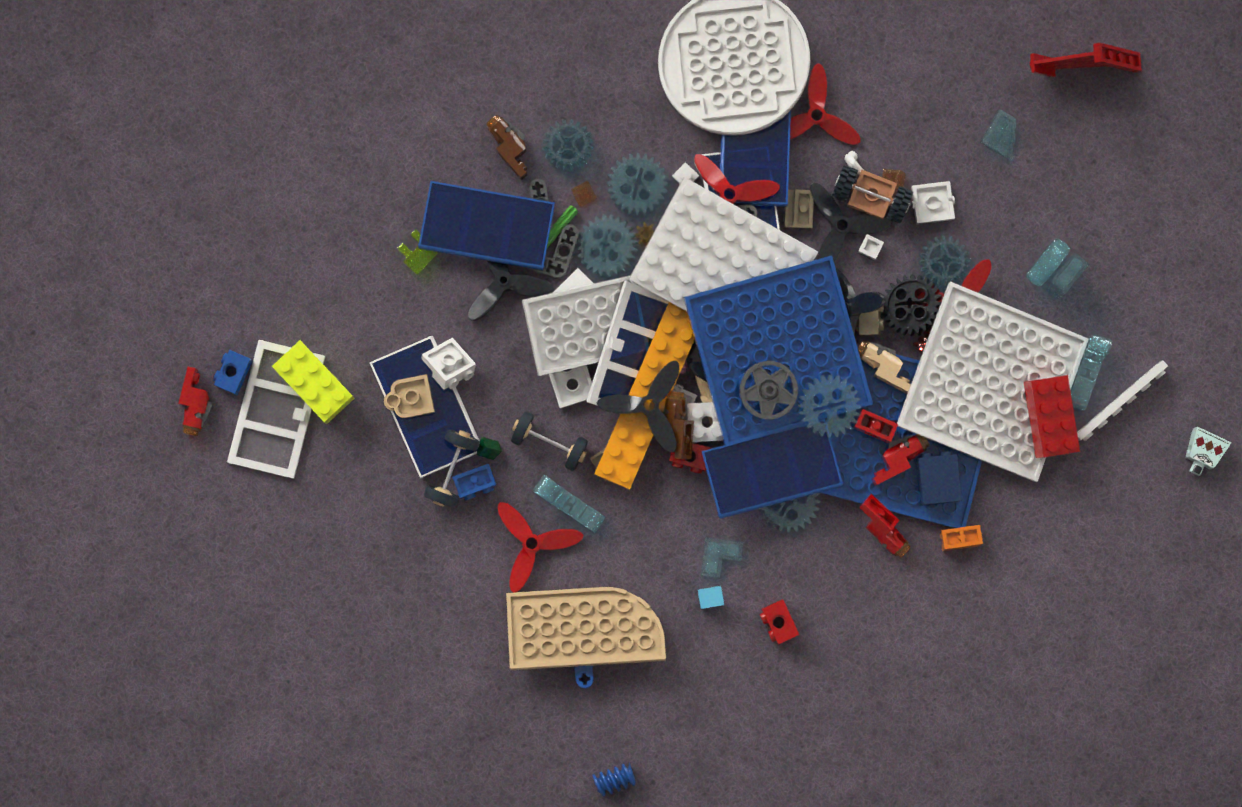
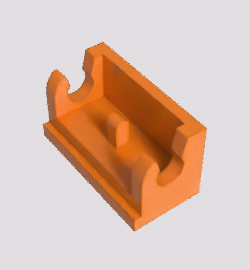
[940,525,983,551]

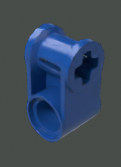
[574,665,594,688]

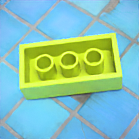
[272,340,355,424]

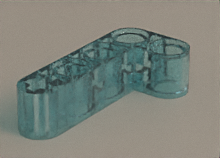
[1070,334,1112,412]
[533,475,606,533]

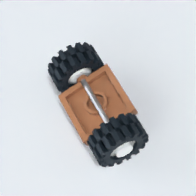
[831,165,913,224]

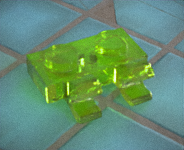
[397,229,441,275]

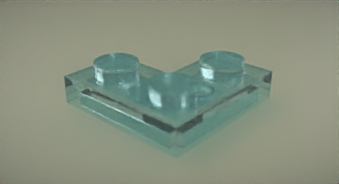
[701,537,744,578]

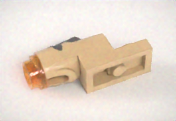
[858,341,911,394]

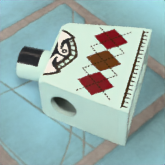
[1185,427,1231,476]

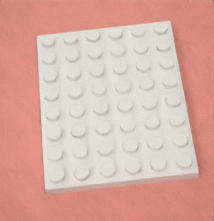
[629,177,818,312]

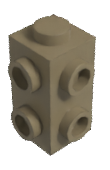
[856,305,884,336]

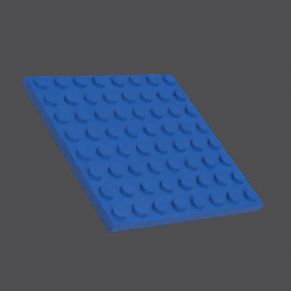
[683,255,873,447]
[816,344,982,528]

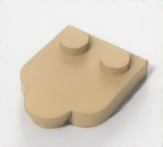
[384,374,435,418]

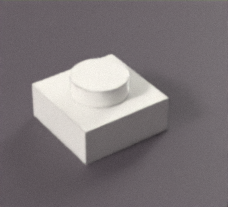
[672,162,699,184]
[858,234,884,260]

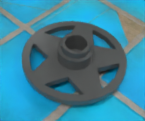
[740,361,798,419]

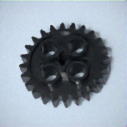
[881,274,943,336]

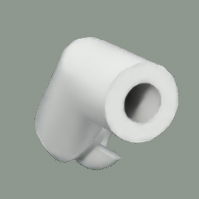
[845,151,864,177]

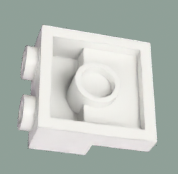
[421,338,476,390]

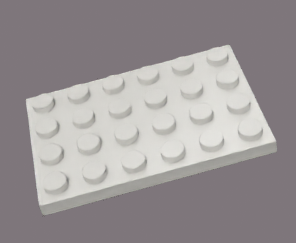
[522,275,649,376]

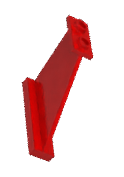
[1030,42,1142,77]

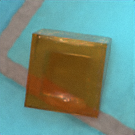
[882,169,906,191]
[571,180,597,208]

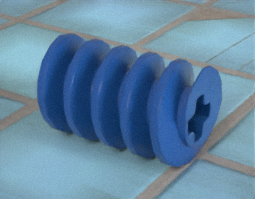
[593,763,635,797]

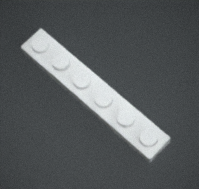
[1077,360,1168,441]

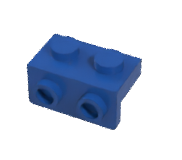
[453,464,497,501]

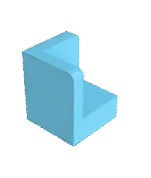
[698,586,724,609]

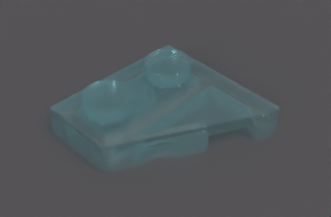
[980,109,1016,161]

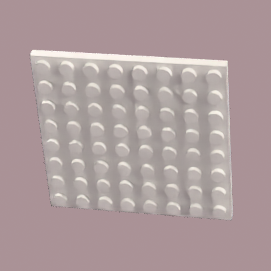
[897,282,1089,482]

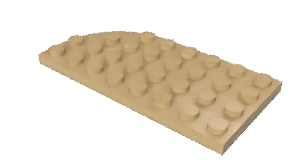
[506,587,666,670]

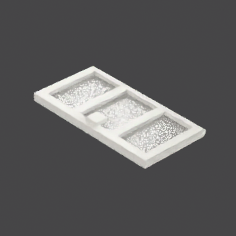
[227,340,325,479]

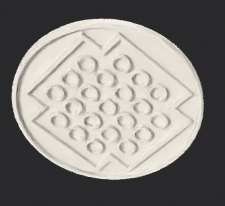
[658,0,810,135]

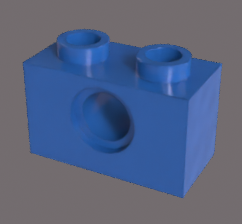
[213,350,253,395]

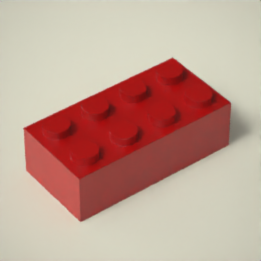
[1024,375,1080,458]

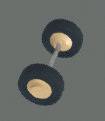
[511,411,588,471]
[424,430,480,507]

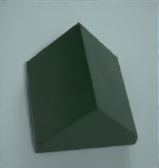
[477,437,502,460]

